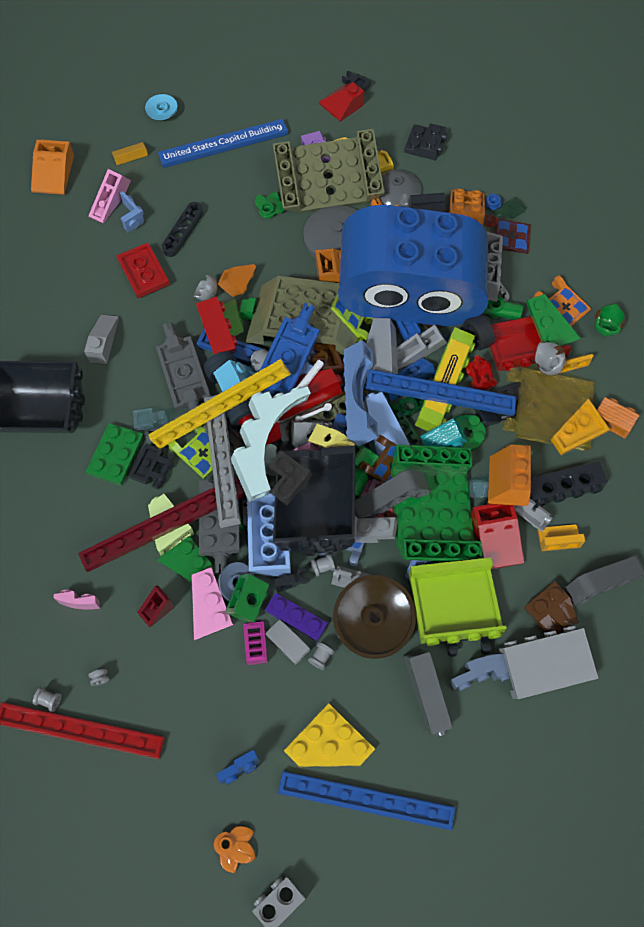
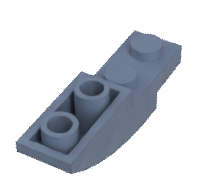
[450,654,510,691]

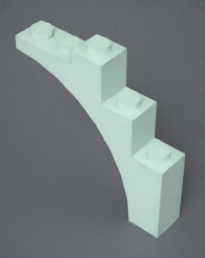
[231,387,310,502]

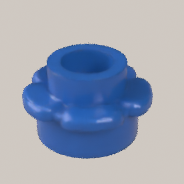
[485,194,502,210]

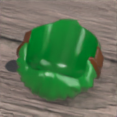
[594,303,625,337]

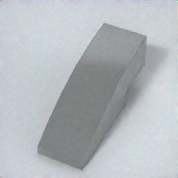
[397,325,447,369]

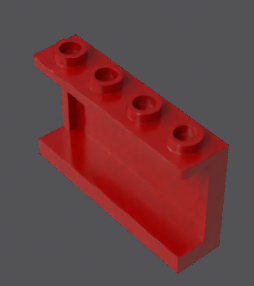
[489,317,571,371]

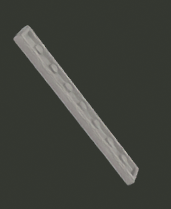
[204,395,241,528]

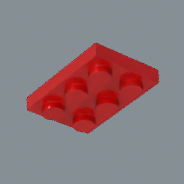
[116,243,170,298]

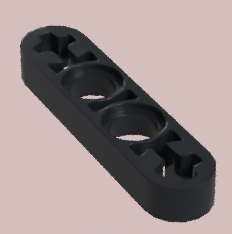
[162,202,203,257]

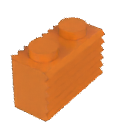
[597,397,639,439]

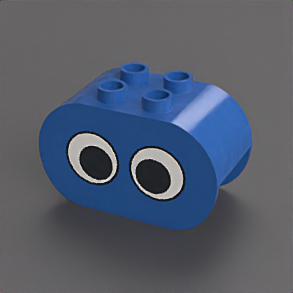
[338,205,488,326]

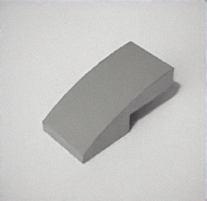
[265,620,310,665]

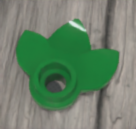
[255,192,285,219]

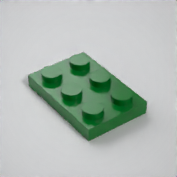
[85,423,144,486]

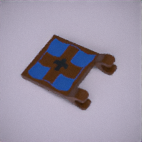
[359,434,396,483]

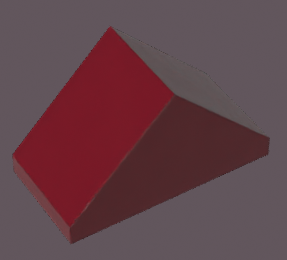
[137,585,175,627]

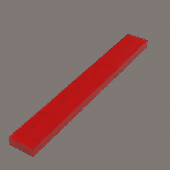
[0,702,165,759]

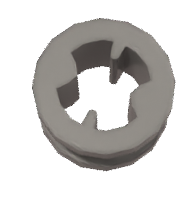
[88,669,109,686]

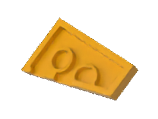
[551,398,610,455]

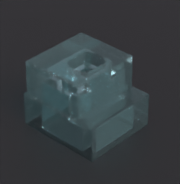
[468,479,488,497]

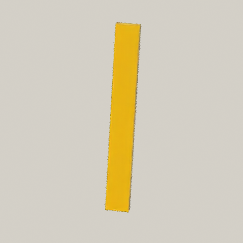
[148,359,291,448]

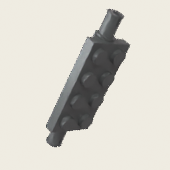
[156,322,211,411]
[199,480,240,576]

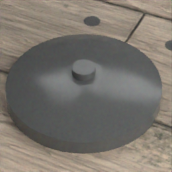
[303,205,358,259]

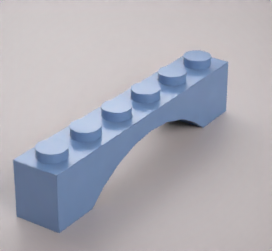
[343,340,378,446]

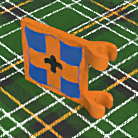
[533,275,591,326]

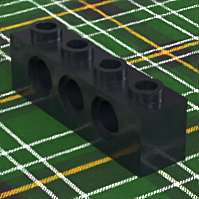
[530,461,607,507]

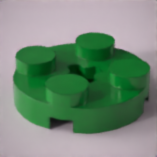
[455,415,486,452]

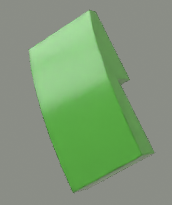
[223,300,244,336]

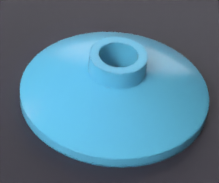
[145,94,177,120]

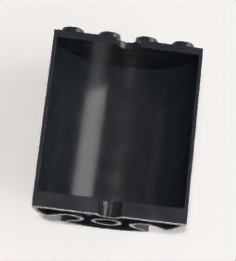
[0,361,85,433]
[273,445,356,556]

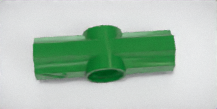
[483,296,524,320]

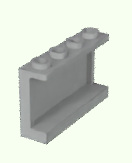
[499,625,598,699]

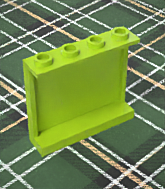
[409,558,507,646]

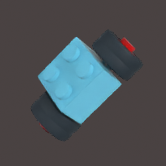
[204,351,263,429]

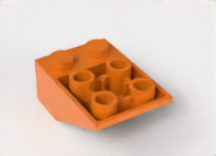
[31,139,74,195]
[449,188,485,225]
[315,248,341,283]

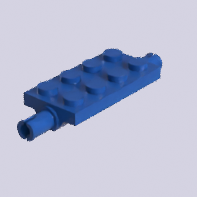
[260,303,320,398]

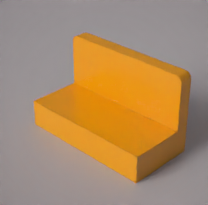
[538,524,585,551]

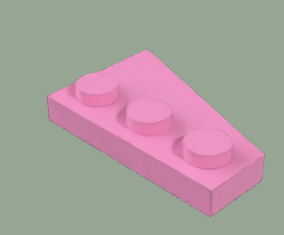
[192,568,233,640]

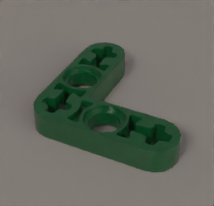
[390,397,425,446]

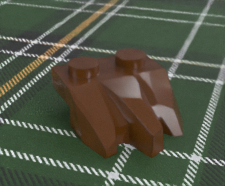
[312,343,345,376]
[524,582,579,634]

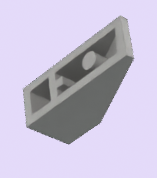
[84,315,119,364]

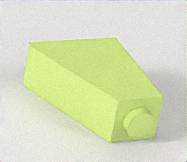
[148,494,194,556]

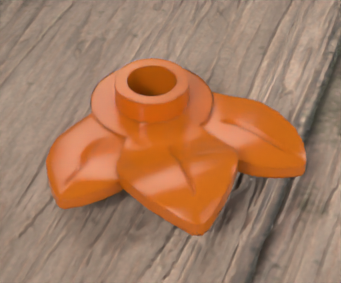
[213,826,256,873]

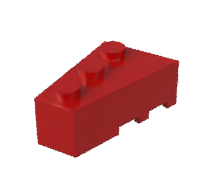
[196,296,238,355]

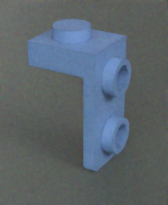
[120,191,144,232]

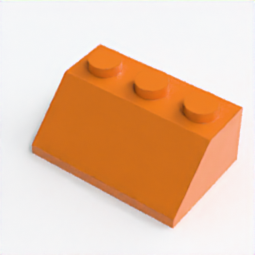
[488,445,531,506]

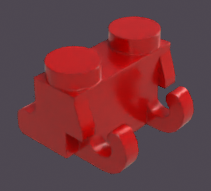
[466,355,497,390]

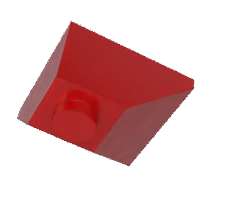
[319,82,364,122]

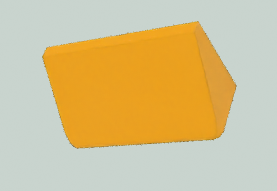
[112,142,148,165]
[558,354,593,374]

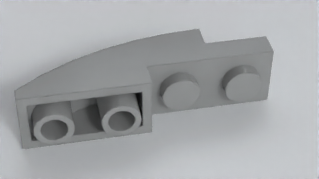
[355,516,398,543]

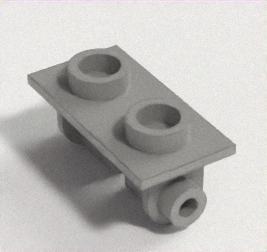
[514,499,553,532]
[331,565,370,588]

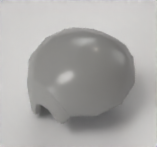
[193,275,217,301]

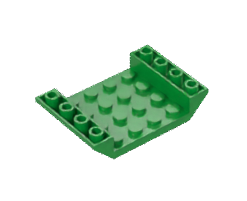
[391,444,482,561]

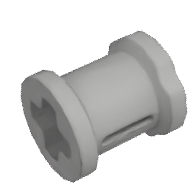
[310,555,335,577]
[308,642,334,670]
[33,686,61,712]

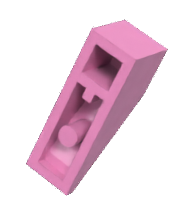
[89,169,131,223]

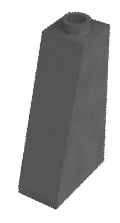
[403,650,453,736]

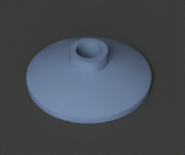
[219,562,255,601]

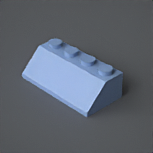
[247,493,291,577]

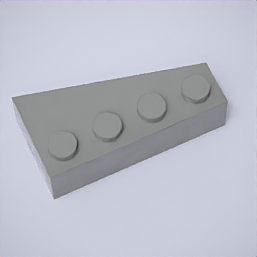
[486,231,503,302]

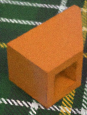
[217,264,256,297]

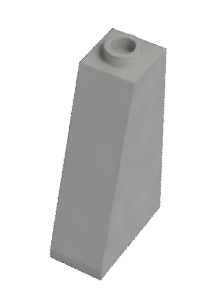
[365,318,398,384]

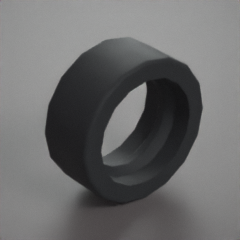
[464,314,495,351]

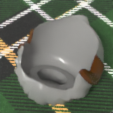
[535,342,566,375]

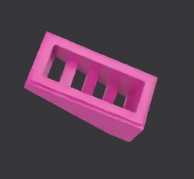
[243,621,268,665]

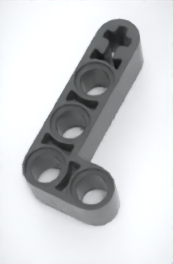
[355,470,431,519]
[565,556,644,607]

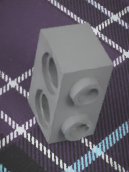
[252,877,306,927]

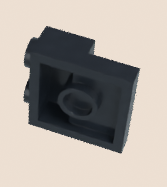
[404,123,448,161]

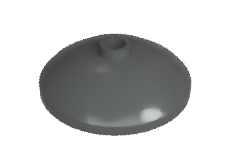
[375,169,422,207]

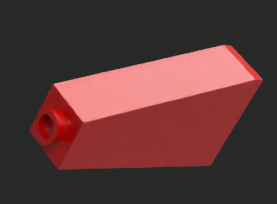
[274,368,343,421]

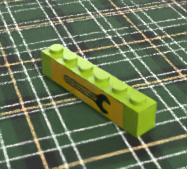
[415,327,475,431]

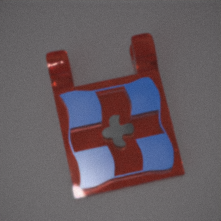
[484,215,531,254]

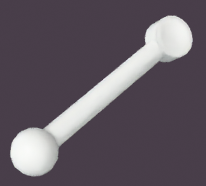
[295,403,332,420]

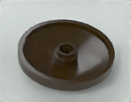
[333,575,416,659]

